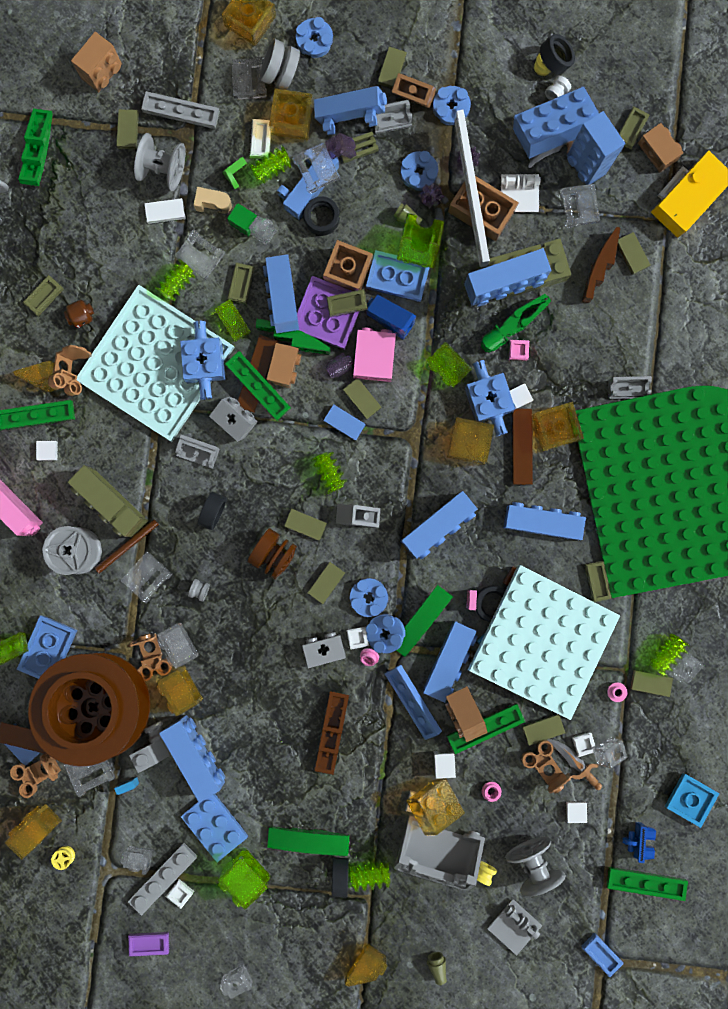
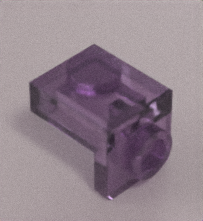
[325,133,357,159]

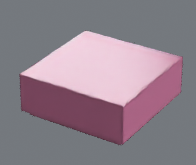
[509,340,529,361]
[466,590,477,610]

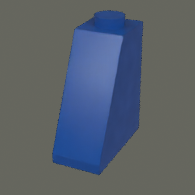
[366,295,416,340]

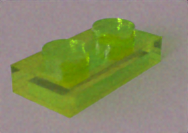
[214,299,251,342]
[0,632,28,665]

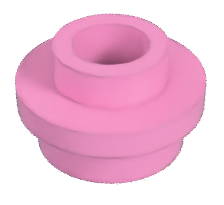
[360,648,379,666]
[607,682,627,702]
[482,781,501,802]

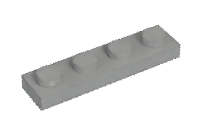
[141,91,220,129]
[128,843,197,916]

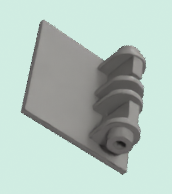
[487,899,542,956]

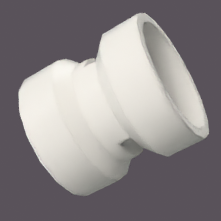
[545,75,571,100]

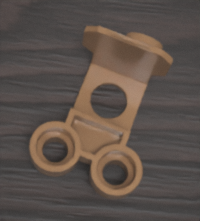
[48,345,92,396]
[127,633,172,681]
[521,740,572,794]
[10,753,61,798]

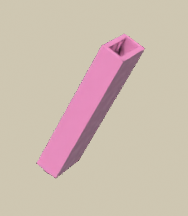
[0,480,43,536]

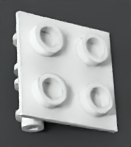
[501,174,540,212]

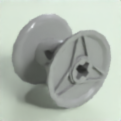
[134,133,186,191]
[42,526,102,575]
[505,837,566,897]

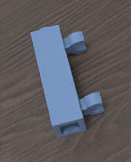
[314,86,387,135]
[277,149,339,220]

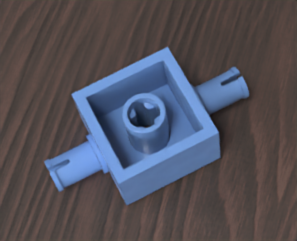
[180,321,225,400]
[465,360,515,437]

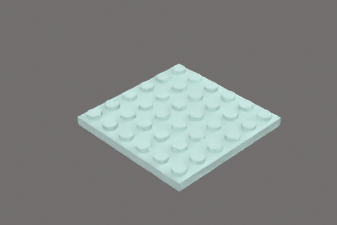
[77,285,235,442]
[468,565,620,720]

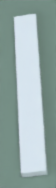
[454,110,490,267]

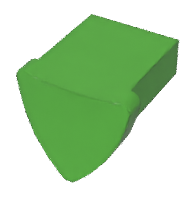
[222,157,247,190]

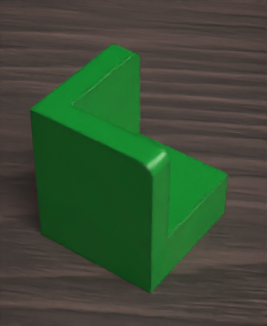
[227,204,259,237]

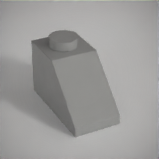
[336,504,381,527]
[129,738,171,773]

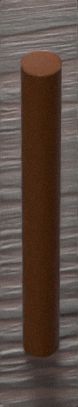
[95,519,159,574]

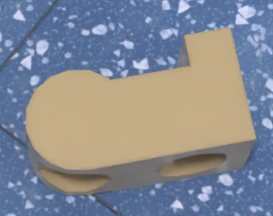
[194,187,232,214]

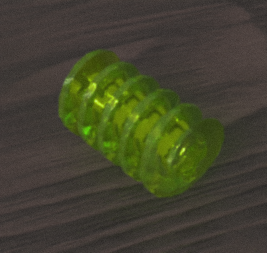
[249,145,291,184]
[154,259,196,302]
[311,452,348,494]
[649,633,690,678]
[349,862,391,892]

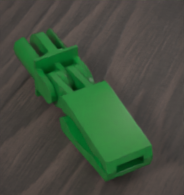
[481,294,551,353]

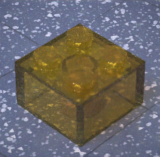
[222,0,276,46]
[269,89,313,140]
[532,402,584,452]
[447,417,494,465]
[157,666,203,716]
[406,778,465,836]
[5,804,62,860]

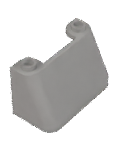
[394,814,485,891]

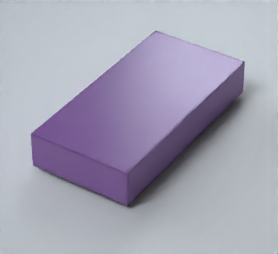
[128,932,169,956]

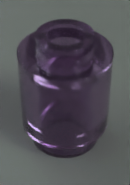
[325,353,354,379]

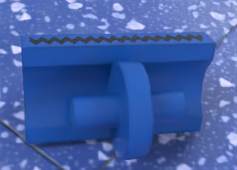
[622,822,656,863]

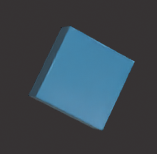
[114,777,139,795]

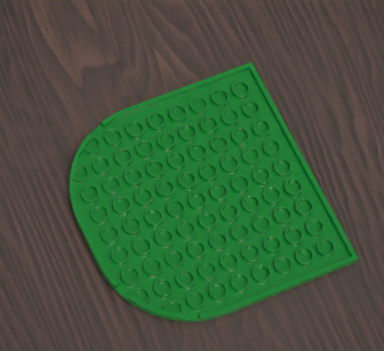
[571,386,728,598]

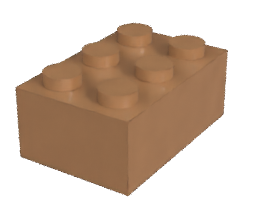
[448,176,519,241]

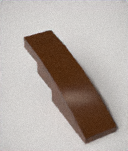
[582,227,620,303]
[314,691,349,775]

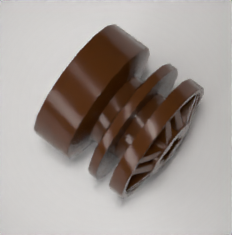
[247,528,297,580]

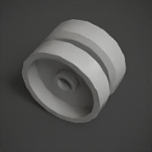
[259,39,300,91]

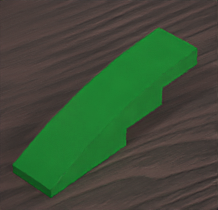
[18,108,53,186]
[256,318,330,355]
[396,585,453,657]
[267,826,350,856]

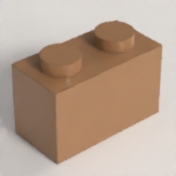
[392,73,436,109]
[638,123,683,172]
[267,343,302,388]

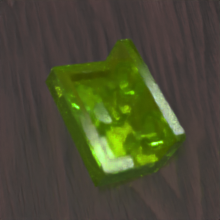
[426,342,472,387]

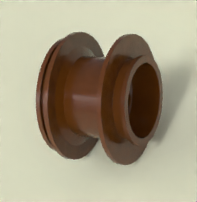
[28,653,150,766]

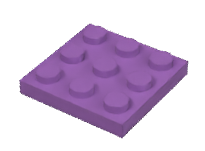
[297,276,360,350]

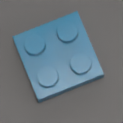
[665,773,719,828]

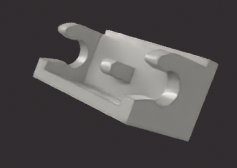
[374,100,412,134]
[608,376,652,399]
[175,435,220,469]

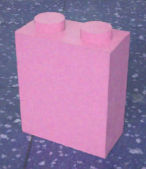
[353,328,396,382]

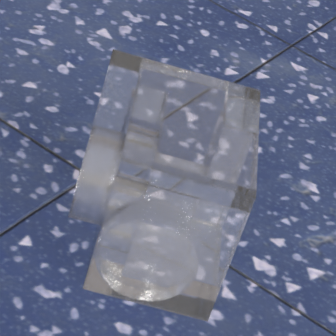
[249,216,277,245]
[669,652,705,683]
[592,738,627,768]
[121,846,153,875]
[220,964,253,999]

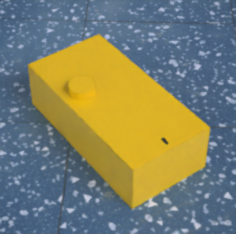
[651,151,728,238]

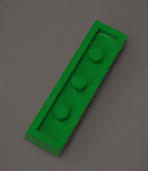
[225,351,291,421]
[0,400,75,431]
[446,703,525,754]
[606,867,688,901]

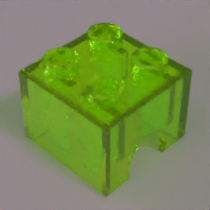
[397,213,444,268]
[218,848,271,910]

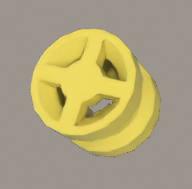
[534,53,551,76]
[51,846,75,870]
[477,861,497,886]

